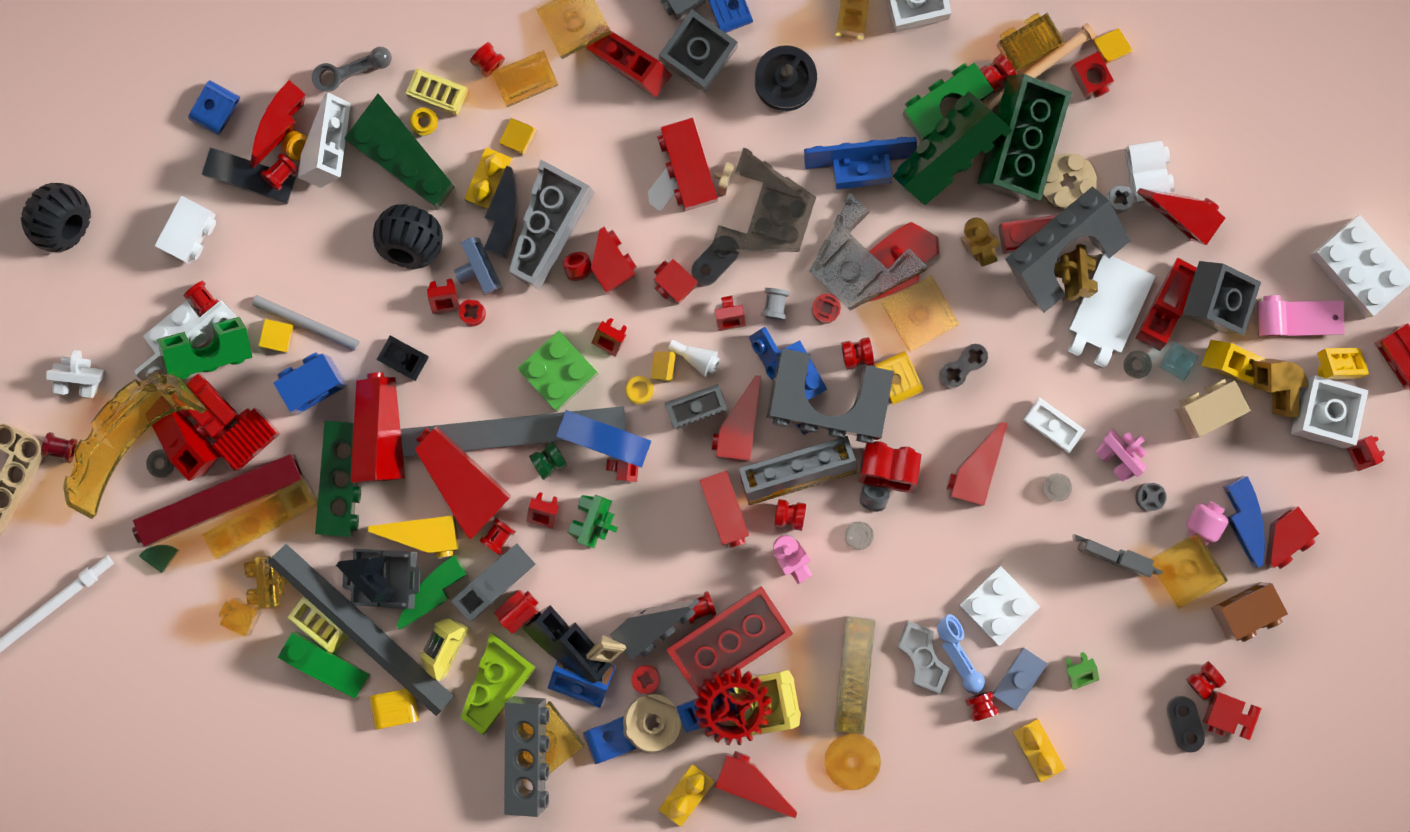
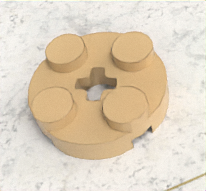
[1043,153,1097,210]
[623,694,681,752]

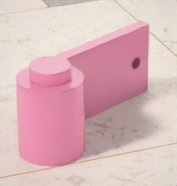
[1258,295,1345,336]

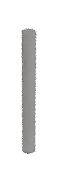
[252,295,360,351]

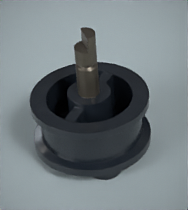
[755,45,817,112]

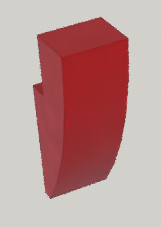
[250,80,306,168]
[1135,257,1197,351]

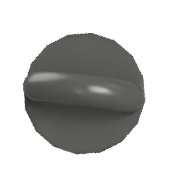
[859,485,890,512]

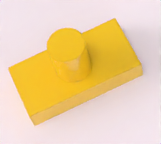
[1317,348,1369,379]

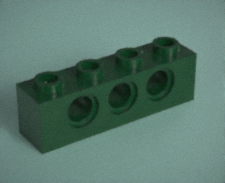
[315,421,361,537]

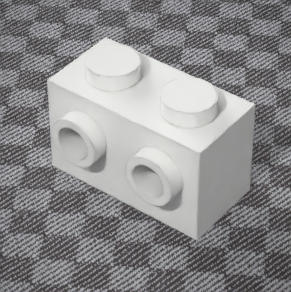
[155,196,217,264]

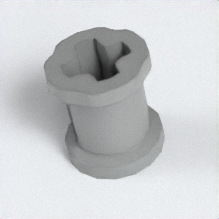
[1106,185,1134,214]
[761,288,790,320]

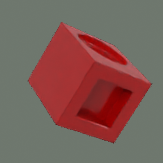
[1070,51,1114,99]

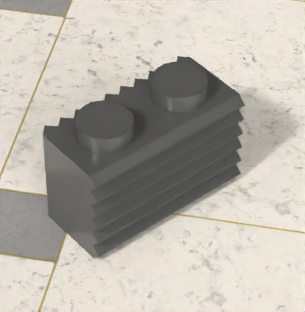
[665,384,727,430]

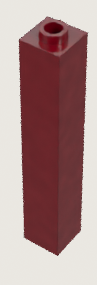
[132,454,306,547]

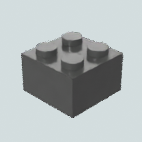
[659,9,738,93]
[1182,261,1261,336]

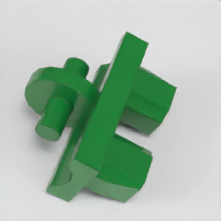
[568,494,618,548]

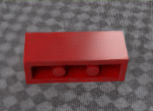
[657,118,718,212]

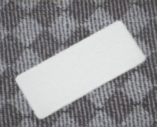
[648,168,678,211]

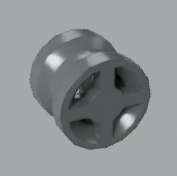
[1135,483,1167,511]

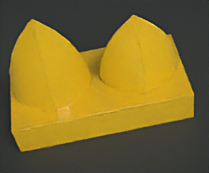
[464,147,512,210]
[1013,718,1066,782]
[658,763,715,827]

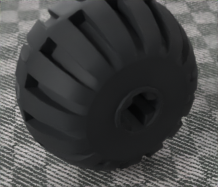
[21,183,91,252]
[372,204,443,269]

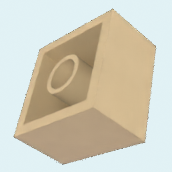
[1175,379,1251,439]

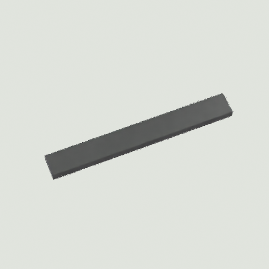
[401,406,626,457]
[267,544,454,716]

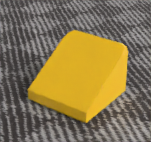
[1093,28,1133,65]
[499,118,537,155]
[651,351,676,382]

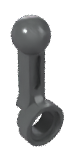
[312,46,392,92]

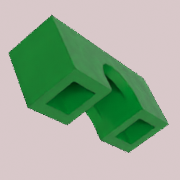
[903,62,993,141]
[157,317,253,380]

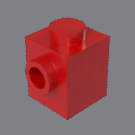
[654,259,698,304]

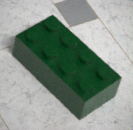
[977,74,1072,201]

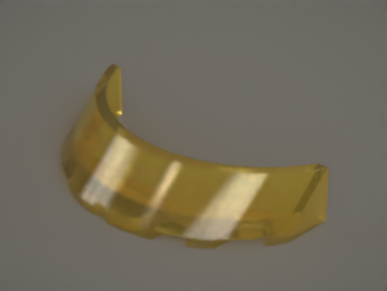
[63,372,207,519]

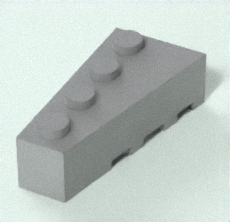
[509,160,595,290]

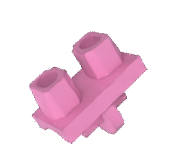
[1096,429,1147,482]
[773,535,812,584]

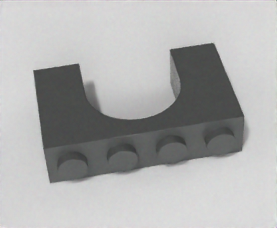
[1005,186,1130,313]
[766,348,894,444]

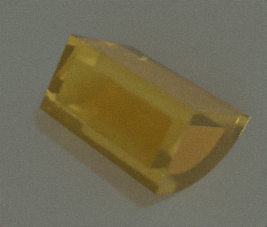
[492,50,559,108]

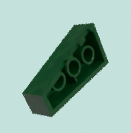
[893,91,1013,205]
[344,93,455,209]

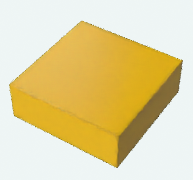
[259,319,294,353]

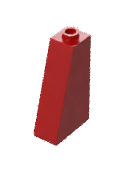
[351,372,405,483]
[415,426,511,540]

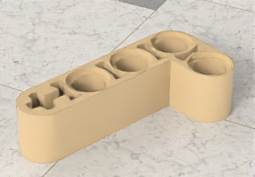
[0,423,45,535]

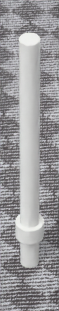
[0,555,114,653]

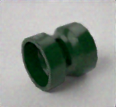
[529,442,568,480]

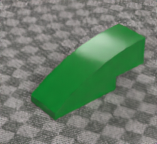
[396,555,468,630]

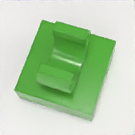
[1066,652,1099,690]

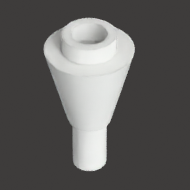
[668,340,720,377]

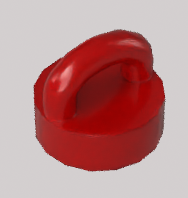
[562,252,592,281]

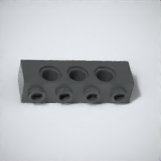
[504,696,550,817]

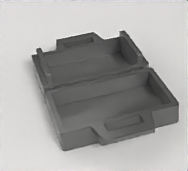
[1072,534,1163,577]
[342,549,421,609]

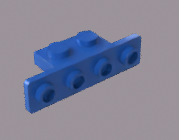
[804,137,917,190]
[749,327,827,435]

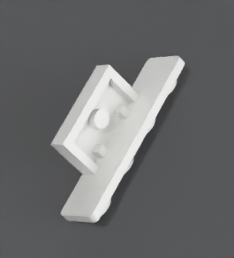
[134,300,236,387]

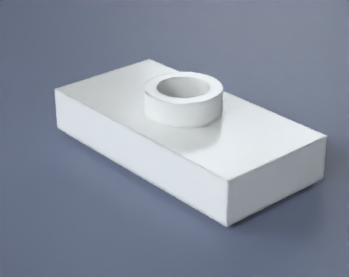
[1022,397,1085,453]

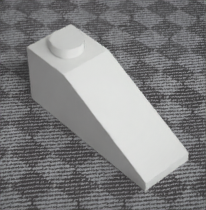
[298,93,351,188]

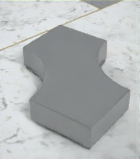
[897,620,950,695]

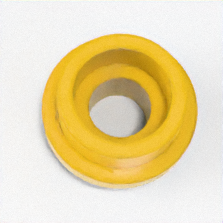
[410,107,438,136]

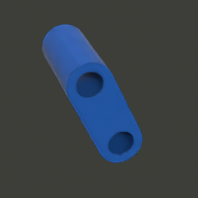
[708,0,753,33]
[188,80,240,135]
[583,716,636,764]

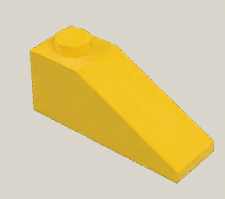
[1201,340,1272,394]
[368,515,459,558]

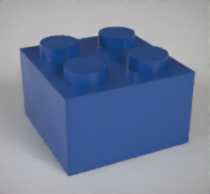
[273,352,347,415]

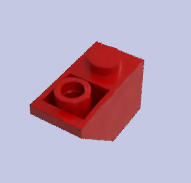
[591,226,637,294]
[1265,506,1319,569]

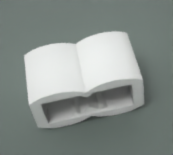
[1125,141,1174,203]

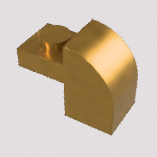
[1253,358,1308,418]

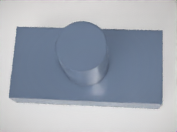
[454,237,503,294]
[993,648,1048,711]

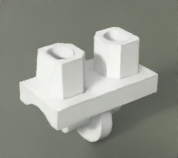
[46,350,104,398]

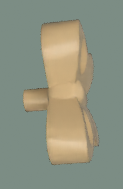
[714,162,735,196]

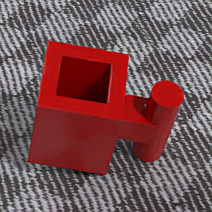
[494,590,539,634]
[1202,690,1262,740]

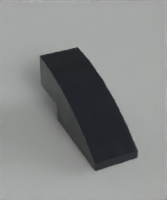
[202,147,296,204]
[484,166,518,259]
[523,605,612,683]

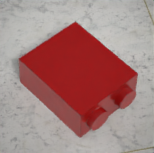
[700,470,750,549]

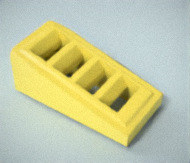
[406,68,469,116]
[287,596,348,653]

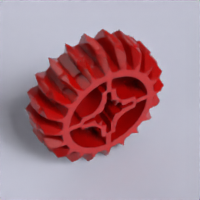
[694,668,772,746]

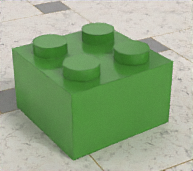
[517,330,599,412]

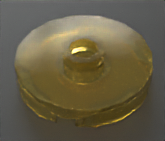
[824,733,881,790]

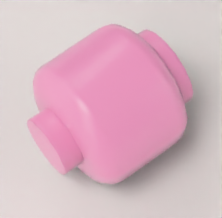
[1186,501,1229,545]

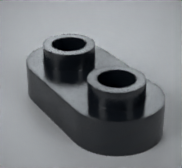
[692,236,739,286]
[1167,696,1205,753]

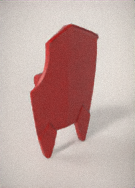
[851,222,940,301]

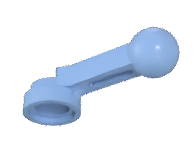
[937,614,985,693]

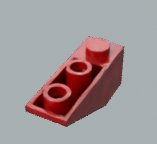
[146,394,221,481]

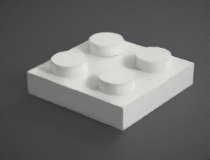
[959,566,1040,646]

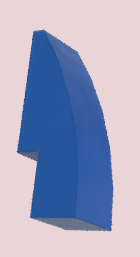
[556,410,651,468]
[1223,476,1265,568]

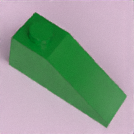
[277,631,370,699]

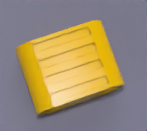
[874,351,924,405]
[369,688,420,730]

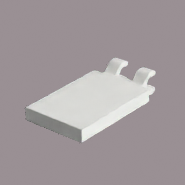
[1068,254,1155,368]

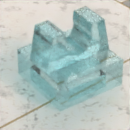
[1159,342,1199,381]

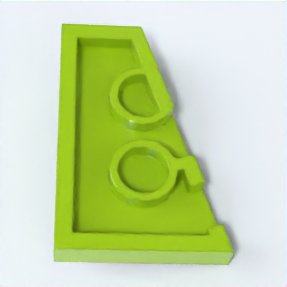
[460,632,537,735]

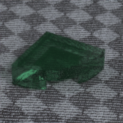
[139,545,180,573]

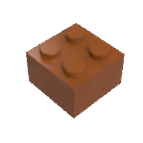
[1211,582,1288,642]

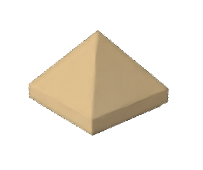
[586,635,626,663]

